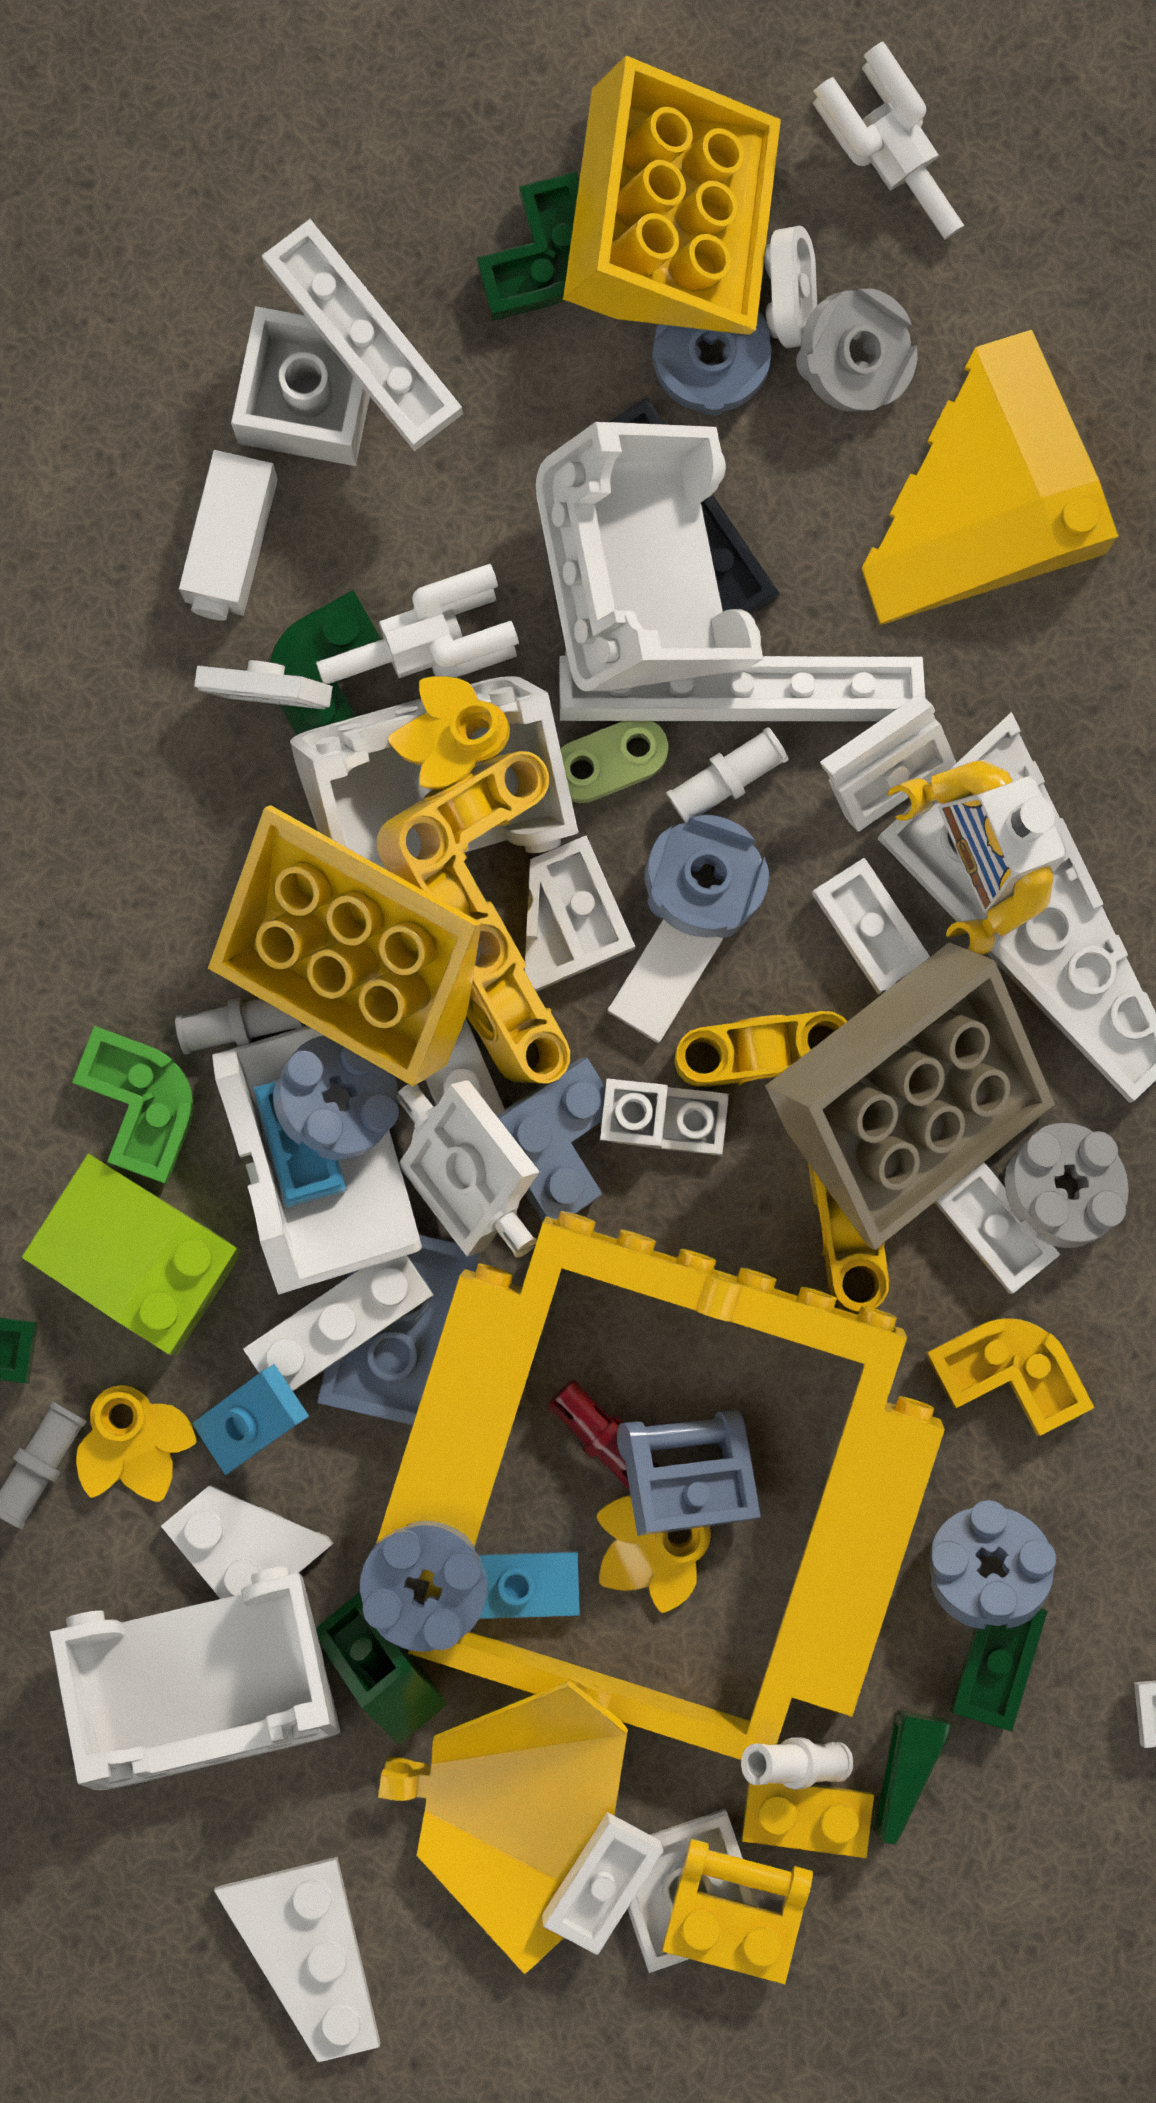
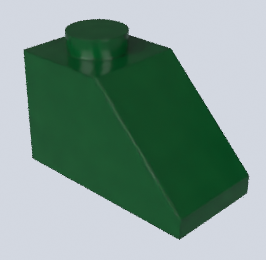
[316,1592,447,1745]

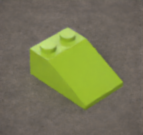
[22,1153,243,1355]

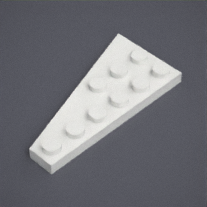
[878,712,1156,1103]

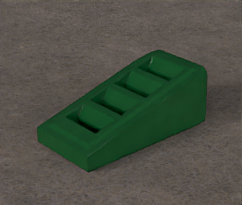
[874,1710,952,1845]

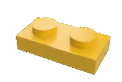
[741,1782,874,1858]

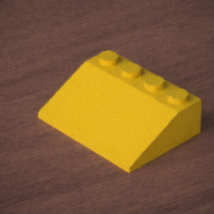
[563,56,781,335]
[208,805,481,1087]

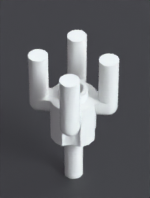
[812,41,964,240]
[316,564,519,684]

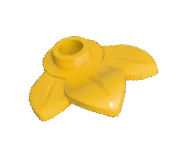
[388,676,510,789]
[76,1385,197,1502]
[596,1495,711,1613]

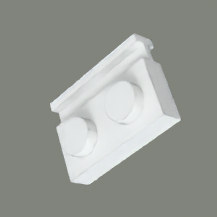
[820,694,956,832]

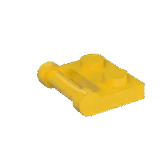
[662,1838,813,1984]

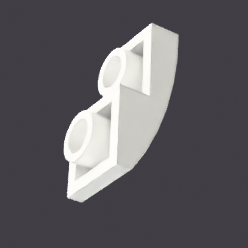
[600,1079,729,1156]

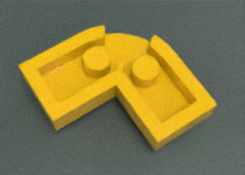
[925,1318,1095,1436]

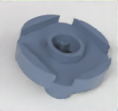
[652,311,772,416]
[644,815,769,938]
[273,1036,399,1160]
[928,1500,1056,1629]
[360,1521,488,1651]

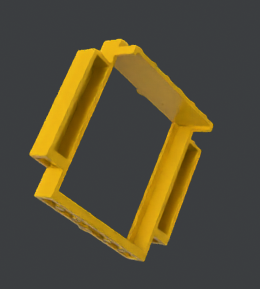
[376,1211,945,1760]

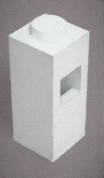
[179,450,278,620]

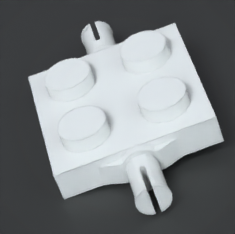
[395,1080,540,1257]

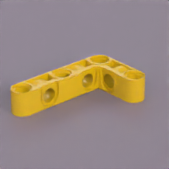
[376,751,570,1083]
[674,1011,889,1313]

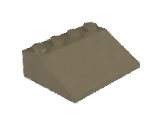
[765,942,1055,1250]

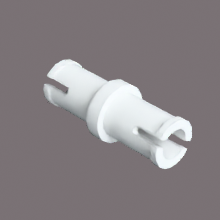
[666,727,789,823]
[741,1737,853,1789]

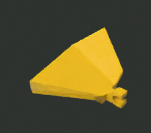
[378,1681,628,1974]

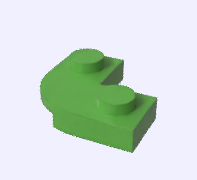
[72,1026,194,1185]

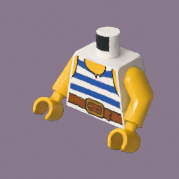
[887,760,1066,955]

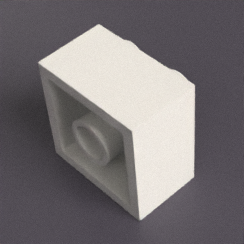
[231,306,370,466]

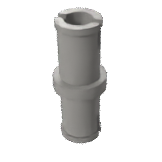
[175,997,304,1054]
[0,1401,87,1529]

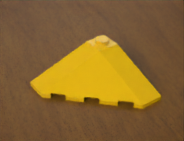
[861,330,1118,625]

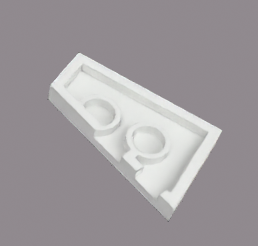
[214,1857,380,2062]

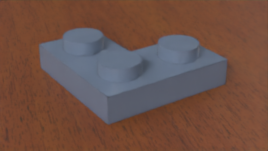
[496,1058,606,1222]

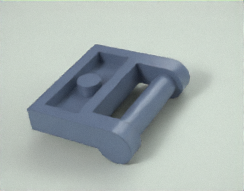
[617,1410,761,1536]

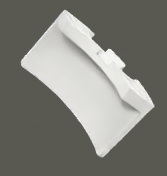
[212,1026,422,1295]

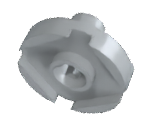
[796,289,918,412]
[1005,1123,1129,1248]

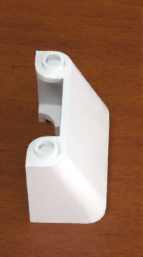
[536,422,763,692]
[290,676,578,869]
[50,1567,340,1790]

